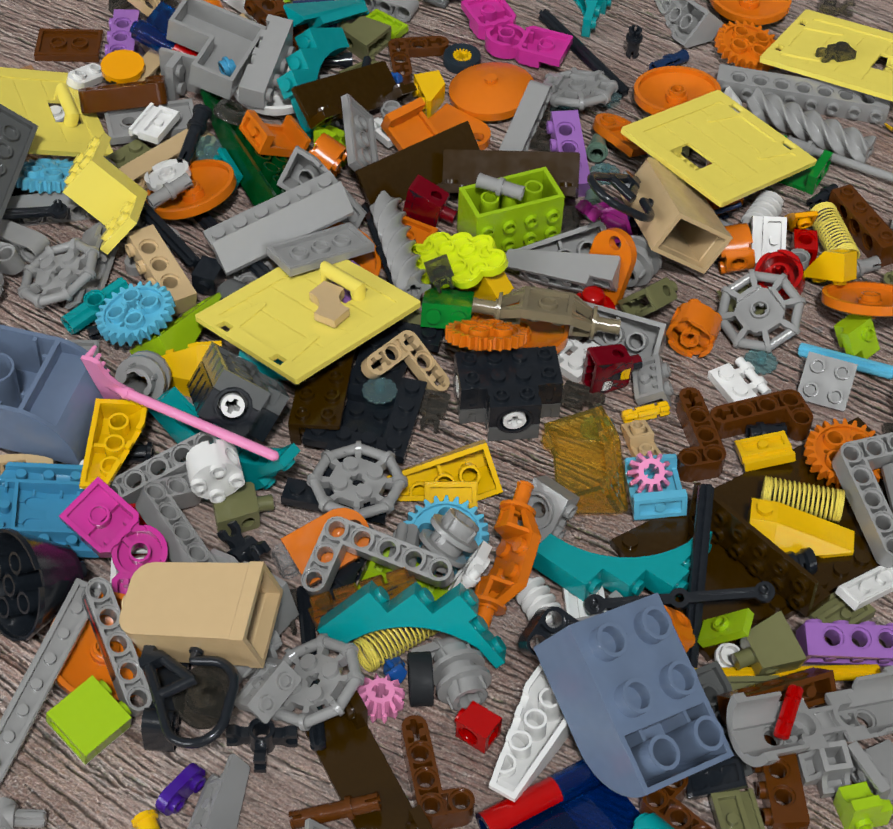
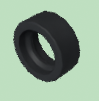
[407,651,434,707]

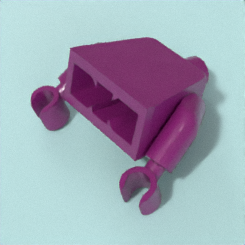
[575,197,633,246]

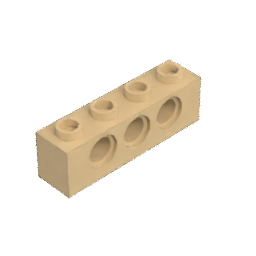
[125,224,197,317]

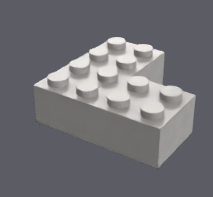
[166,0,267,100]

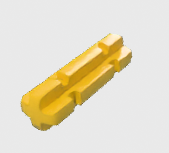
[621,400,670,423]

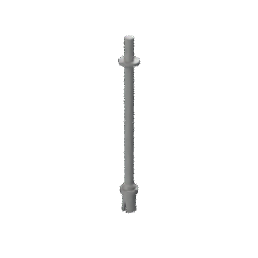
[785,136,893,182]

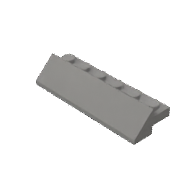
[203,170,354,276]

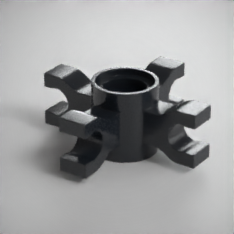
[217,520,272,573]
[225,718,298,773]

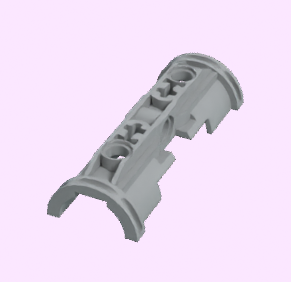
[726,666,893,767]

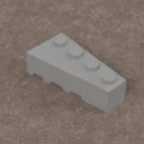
[238,14,295,110]

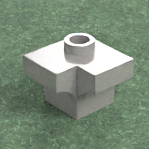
[797,740,854,798]

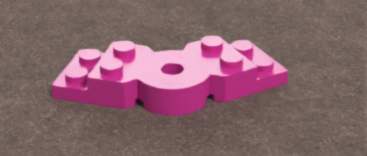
[461,0,573,68]
[59,477,168,595]

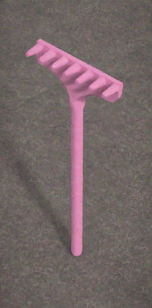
[80,345,279,461]

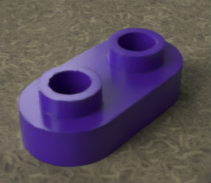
[155,763,206,816]

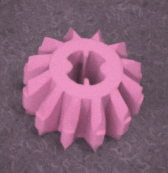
[627,451,672,493]
[357,673,405,724]

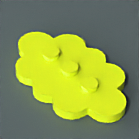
[411,232,509,289]

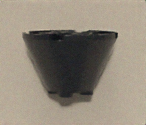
[0,528,87,642]

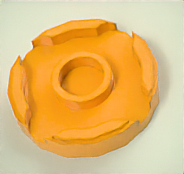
[100,49,145,84]

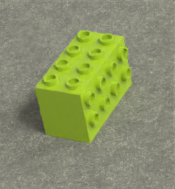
[457,166,565,252]

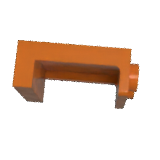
[381,97,438,151]
[239,110,311,157]

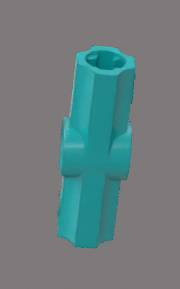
[60,277,129,335]

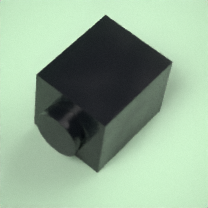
[191,255,226,296]

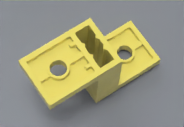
[63,132,148,255]

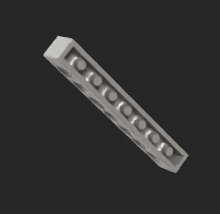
[717,64,890,125]

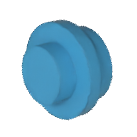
[218,56,236,77]

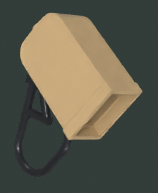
[587,157,733,274]
[119,561,283,749]

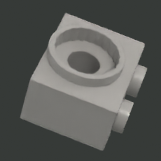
[518,475,580,543]

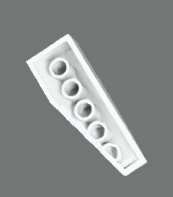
[489,664,571,803]

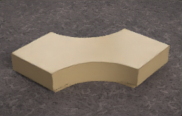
[309,281,350,328]

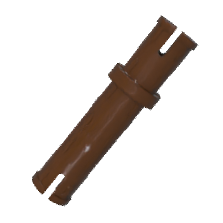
[289,791,382,829]

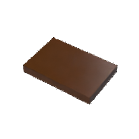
[34,28,104,62]

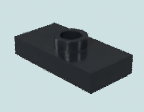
[687,757,748,801]

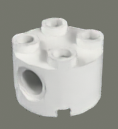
[185,439,245,503]

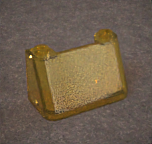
[542,406,628,514]

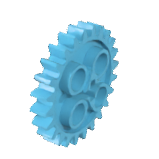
[16,157,74,194]
[95,281,176,347]
[404,495,489,577]

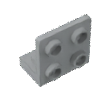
[798,351,858,412]
[847,739,893,803]

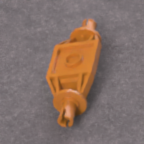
[474,480,541,630]

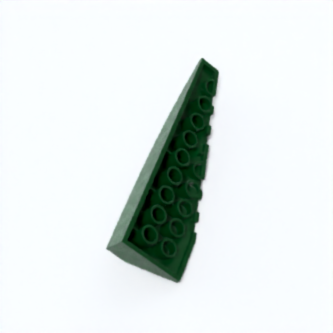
[200,89,288,206]

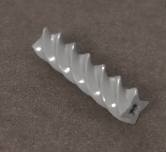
[746,86,877,163]
[369,190,431,300]

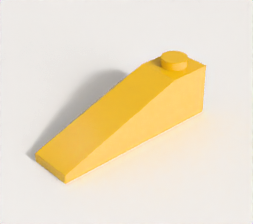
[141,341,222,397]
[79,398,148,489]
[386,439,503,501]
[747,498,855,558]

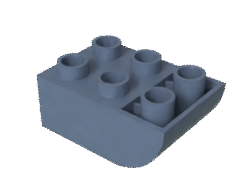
[0,324,112,465]
[533,593,734,798]

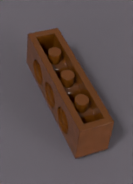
[244,0,310,52]
[827,184,893,267]
[717,667,837,725]
[751,734,810,829]

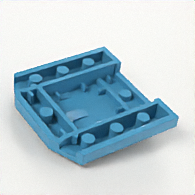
[0,462,99,558]

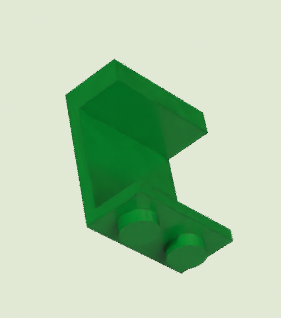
[779,134,833,195]
[420,288,474,329]

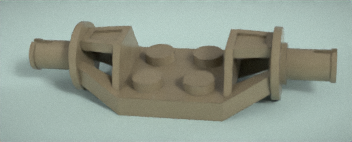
[472,286,621,341]

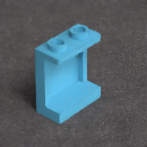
[624,453,688,520]

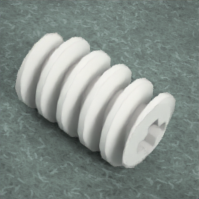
[741,190,784,230]
[515,577,561,623]

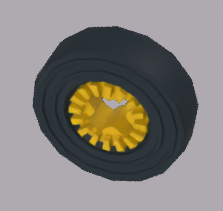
[443,43,481,74]

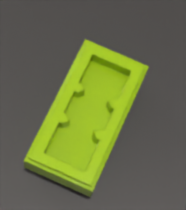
[365,8,409,39]
[697,608,754,648]

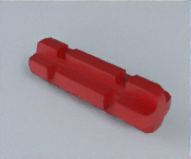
[773,684,804,740]

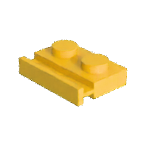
[734,430,796,472]

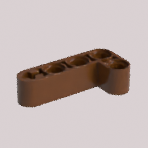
[78,75,168,113]
[676,387,726,482]
[710,389,814,441]
[401,715,475,829]
[639,777,713,829]

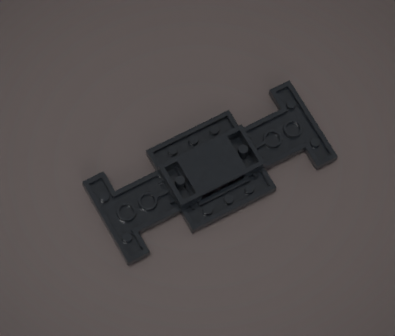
[281,321,444,524]

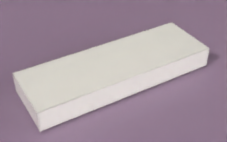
[835,566,893,611]

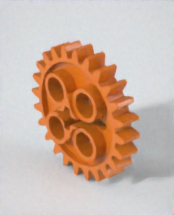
[714,20,781,72]
[445,318,527,351]
[803,418,883,489]

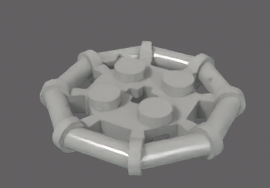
[543,67,618,110]
[17,237,100,309]
[718,269,806,354]
[307,441,408,519]
[272,633,365,731]

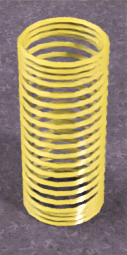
[810,202,860,259]
[760,475,845,523]
[353,627,440,672]

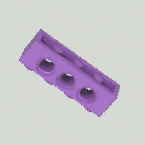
[105,9,141,56]
[546,110,591,197]
[796,619,893,667]

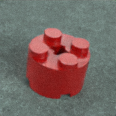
[755,249,805,300]

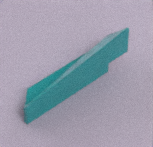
[283,0,370,28]

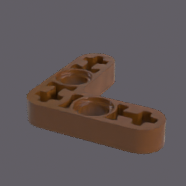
[388,36,449,84]

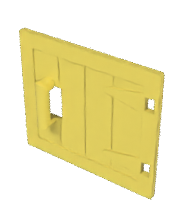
[759,9,893,102]
[0,67,113,157]
[621,90,817,207]
[195,259,421,384]

